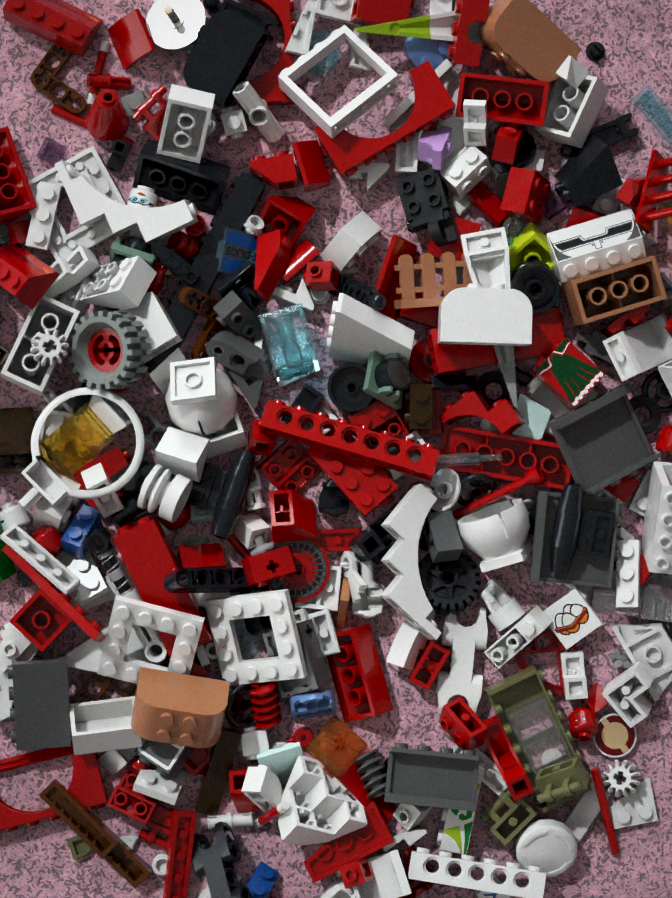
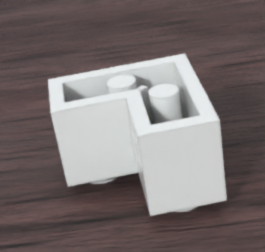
[320,210,382,273]
[33,473,81,533]
[602,660,654,728]

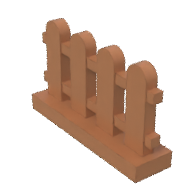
[394,252,472,309]

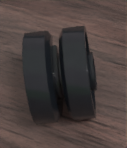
[510,260,560,314]
[327,363,375,413]

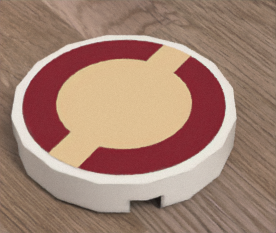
[592,713,637,758]

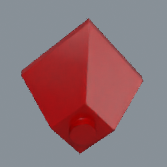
[259,196,316,251]

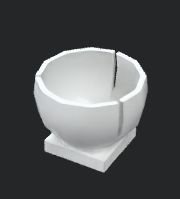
[165,357,238,436]
[458,498,532,573]

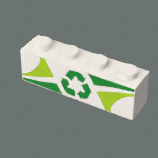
[436,762,484,855]

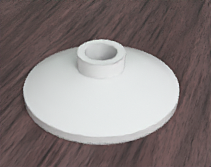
[430,468,461,512]

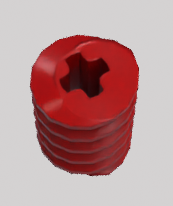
[249,681,282,729]

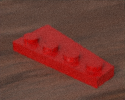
[304,800,394,883]

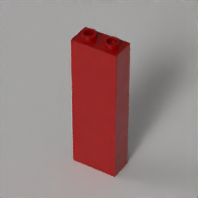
[426,307,568,376]
[113,515,213,658]

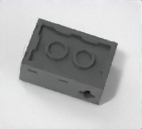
[262,619,331,699]

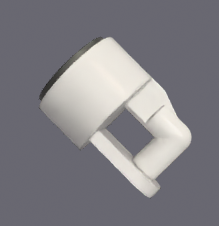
[481,580,525,632]

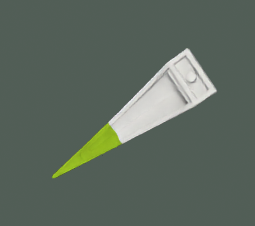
[355,3,494,44]

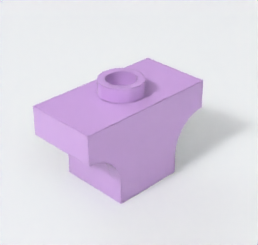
[417,127,452,170]

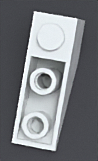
[484,605,552,669]

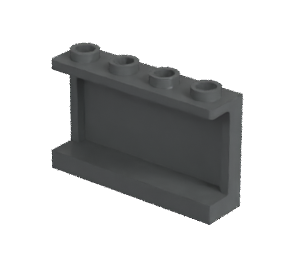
[7,654,71,751]
[384,742,480,811]

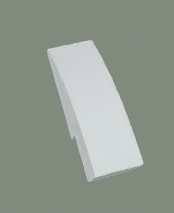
[44,245,100,298]
[386,610,436,670]

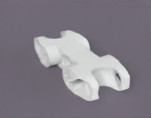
[436,607,488,714]

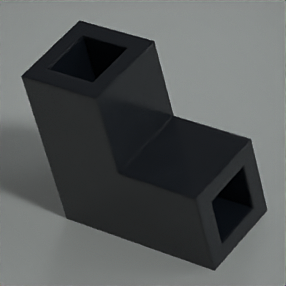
[106,138,131,173]

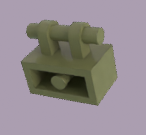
[534,756,590,803]
[480,790,539,846]

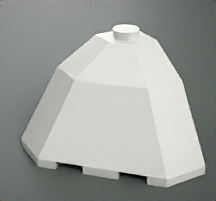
[278,755,368,846]

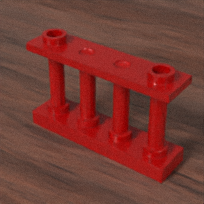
[635,149,672,234]

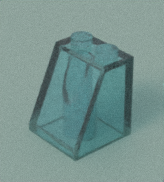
[259,303,320,382]

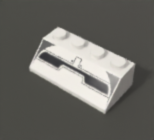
[546,208,646,283]

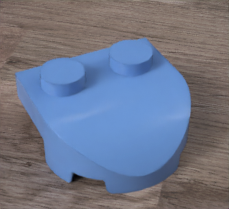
[403,37,453,70]
[289,690,337,721]

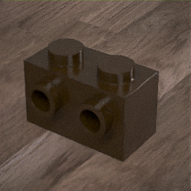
[404,384,433,431]

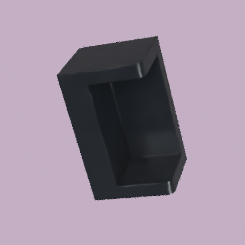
[281,383,324,428]

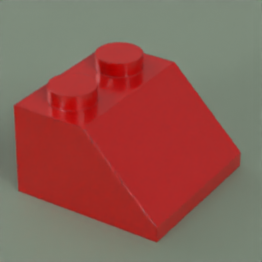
[292,140,333,193]

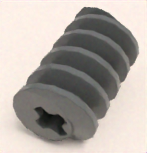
[354,749,387,799]

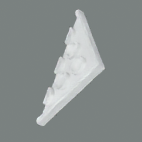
[66,627,162,673]

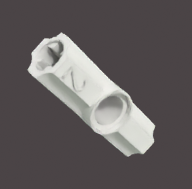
[232,81,285,143]

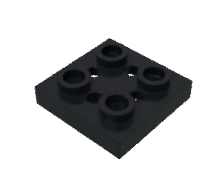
[215,260,264,310]

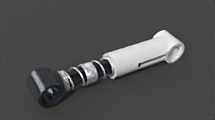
[86,528,167,663]

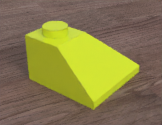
[509,222,554,284]

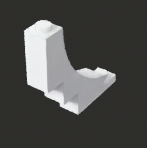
[54,160,199,244]
[380,484,442,640]

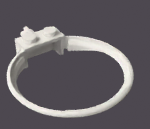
[18,387,145,511]

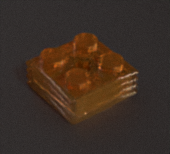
[305,715,367,779]

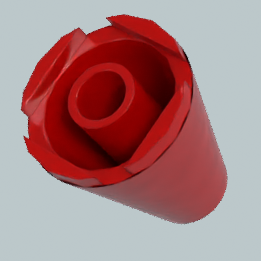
[86,89,130,142]

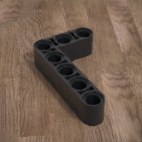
[163,567,272,636]

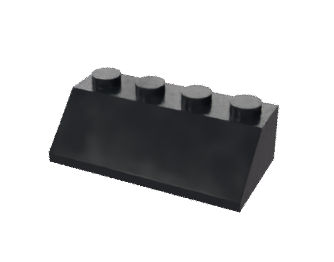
[133,138,231,215]

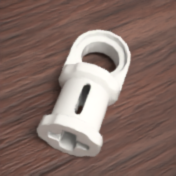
[246,468,267,511]

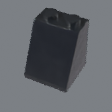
[554,134,623,208]

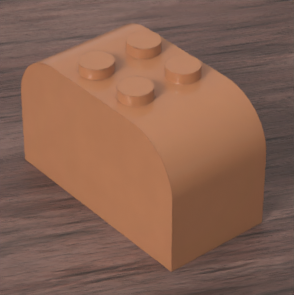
[479,0,582,82]
[562,255,667,325]
[131,667,230,748]

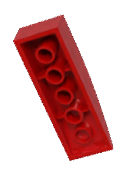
[437,424,573,490]

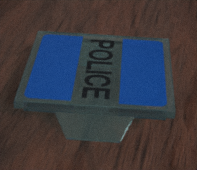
[216,227,257,274]

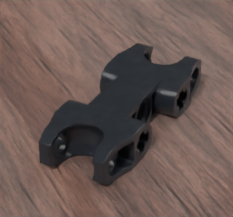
[192,822,253,898]

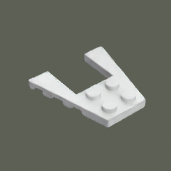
[285,0,371,72]

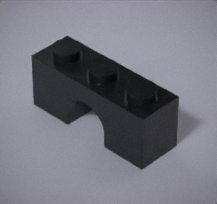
[347,502,399,561]

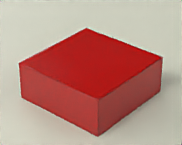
[7,220,30,246]

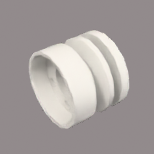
[137,464,193,523]

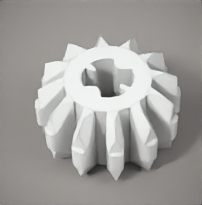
[30,328,69,367]
[603,760,641,798]

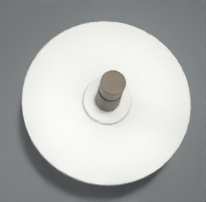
[146,0,206,51]

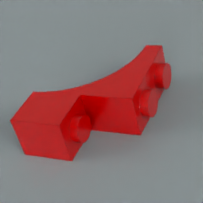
[439,390,527,435]
[483,715,535,802]

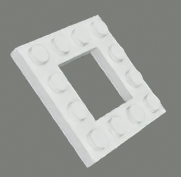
[28,146,126,260]
[204,589,308,686]
[97,595,205,684]

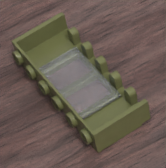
[484,665,593,813]

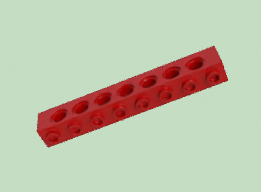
[259,400,440,481]

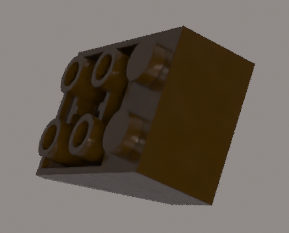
[0,407,40,475]

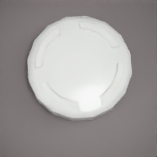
[515,819,577,878]

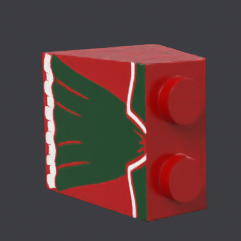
[532,338,605,410]

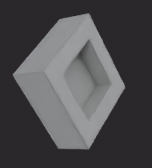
[121,90,150,119]

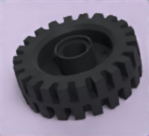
[418,551,481,615]

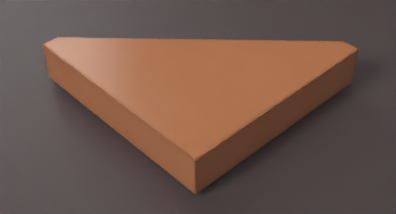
[336,576,350,629]

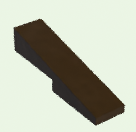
[195,727,242,815]

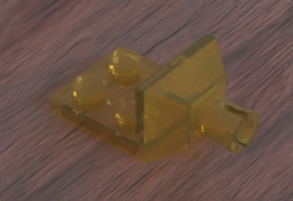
[40,404,116,477]

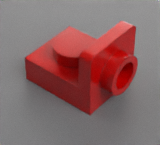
[339,857,375,889]

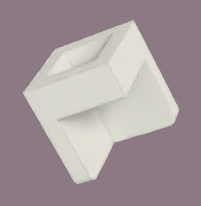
[234,513,270,549]

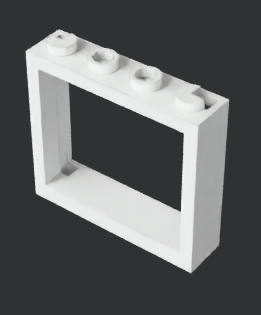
[278,25,398,138]

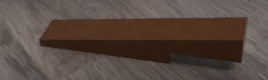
[39,779,153,888]

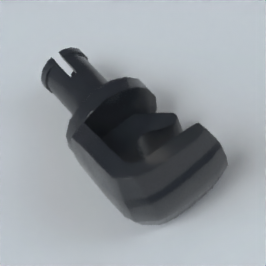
[318,478,349,518]

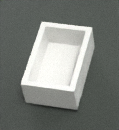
[69,696,142,755]

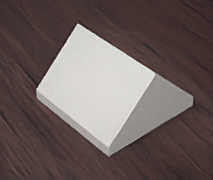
[155,426,211,482]

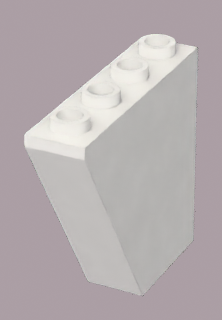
[326,293,415,367]

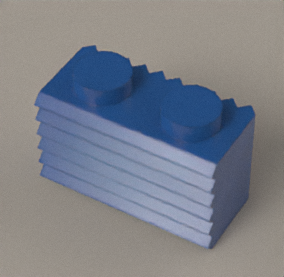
[61,504,103,559]

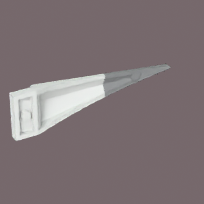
[460,227,517,409]

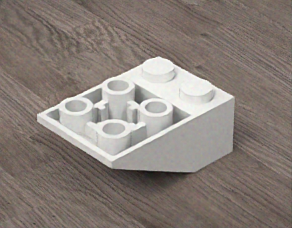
[80,256,157,310]

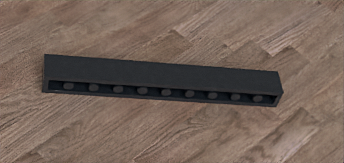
[144,172,266,373]

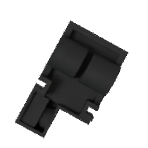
[396,168,459,247]

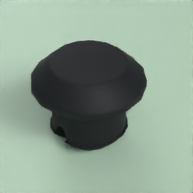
[586,41,605,61]

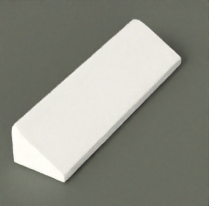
[0,523,81,595]

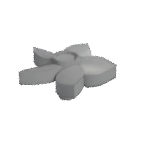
[608,646,631,670]

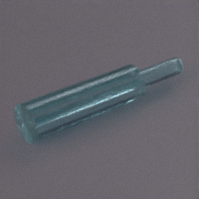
[436,452,502,467]

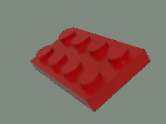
[306,429,399,517]

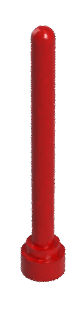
[452,466,545,519]

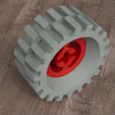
[67,311,151,390]

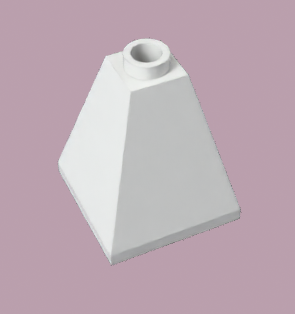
[73,389,133,450]

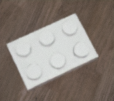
[55,545,109,606]

